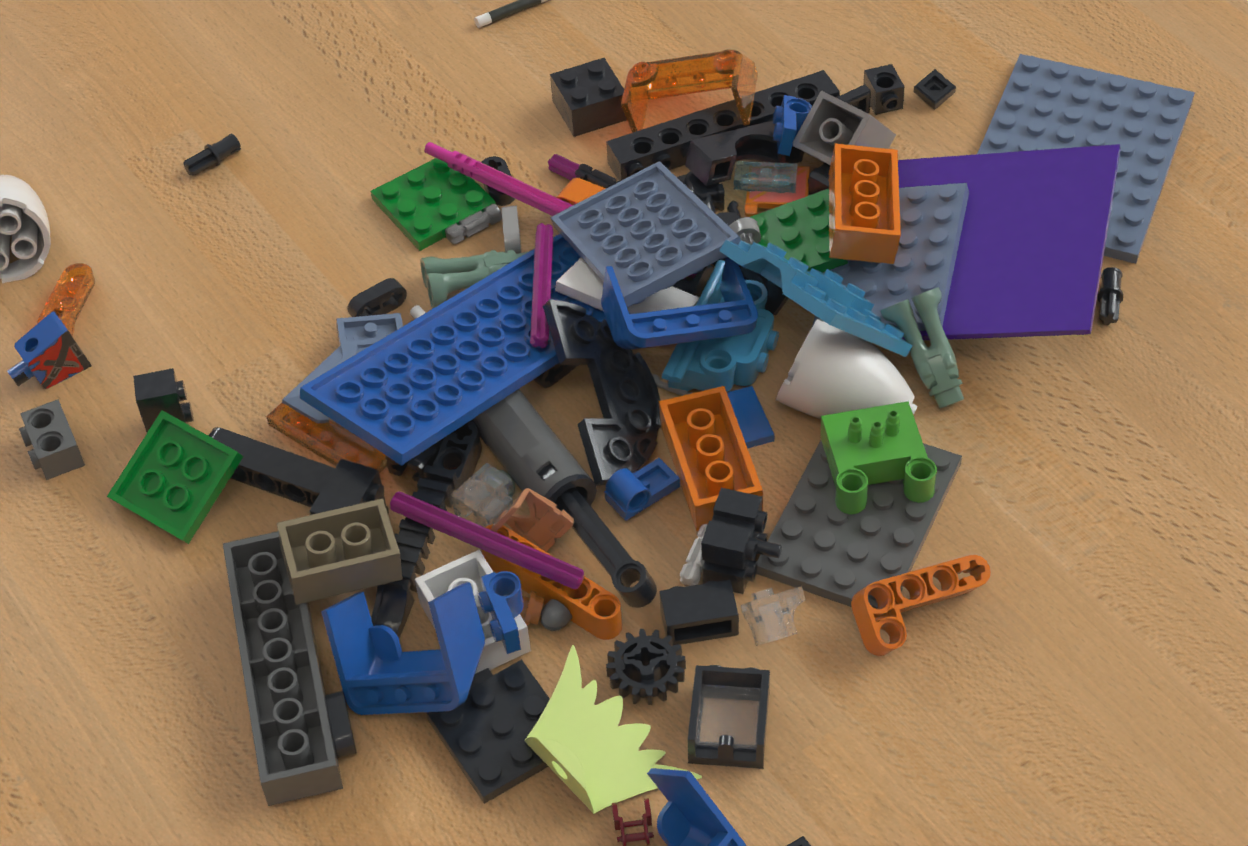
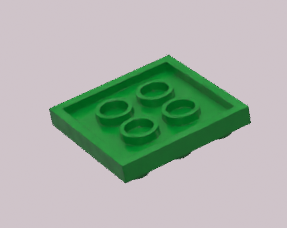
[370,158,496,251]
[750,189,848,273]
[107,410,244,544]

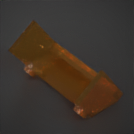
[621,49,758,133]

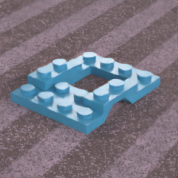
[719,240,913,357]

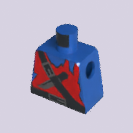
[7,311,92,389]

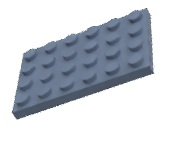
[550,161,741,308]
[812,183,969,331]

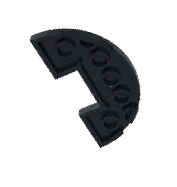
[543,299,661,486]

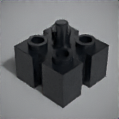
[701,488,782,594]

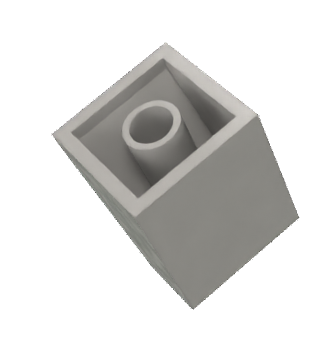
[792,91,896,165]

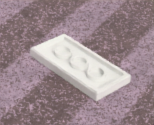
[555,257,699,314]

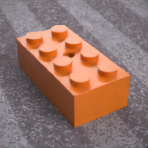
[829,144,901,264]
[659,386,763,531]

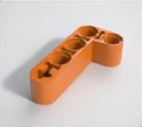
[851,555,991,656]

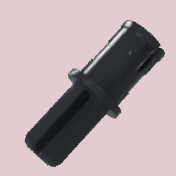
[183,133,241,175]
[1097,267,1124,325]

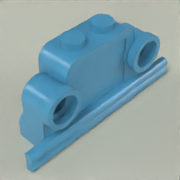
[662,260,779,392]

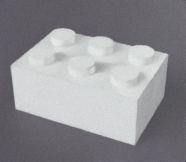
[415,550,531,674]

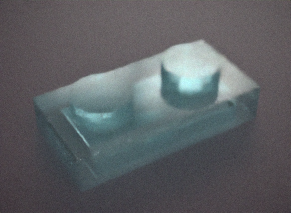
[734,161,798,193]

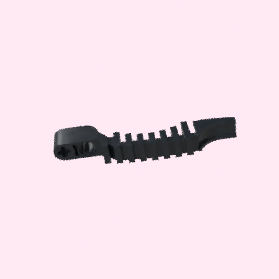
[371,420,482,638]

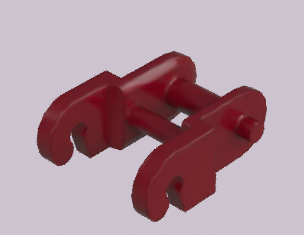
[612,798,654,846]

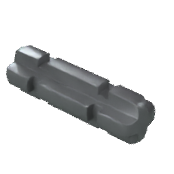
[445,204,502,244]

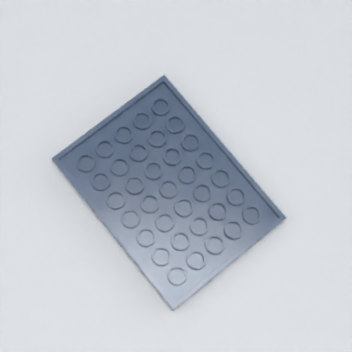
[977,54,1195,264]

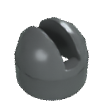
[541,599,572,631]

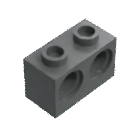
[19,399,85,480]

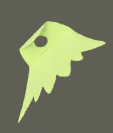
[524,645,702,814]

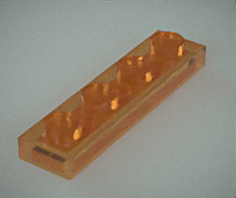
[266,403,387,474]

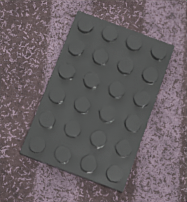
[756,440,962,609]

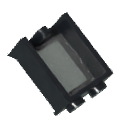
[688,665,770,769]

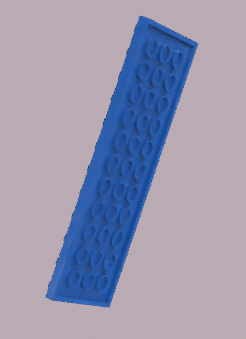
[300,234,606,465]

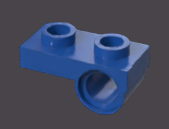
[773,95,812,156]
[604,458,680,521]
[478,571,524,654]

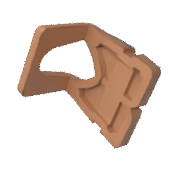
[490,488,574,552]

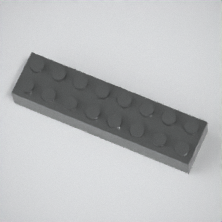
[223,531,343,806]

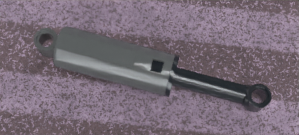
[472,389,657,608]

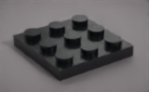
[426,659,550,804]

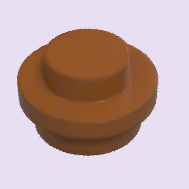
[520,591,544,627]

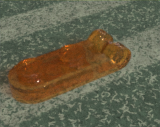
[37,263,95,335]

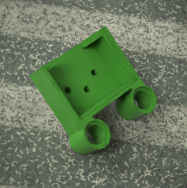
[820,401,937,514]

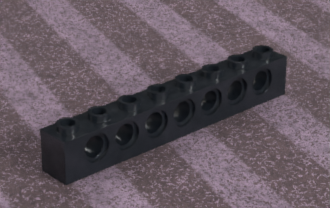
[606,70,840,181]

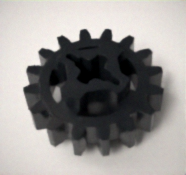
[606,629,686,705]

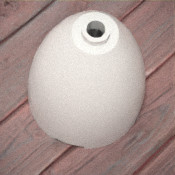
[0,175,51,283]
[776,318,918,419]

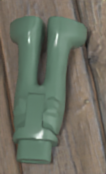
[420,250,528,309]
[880,287,964,409]

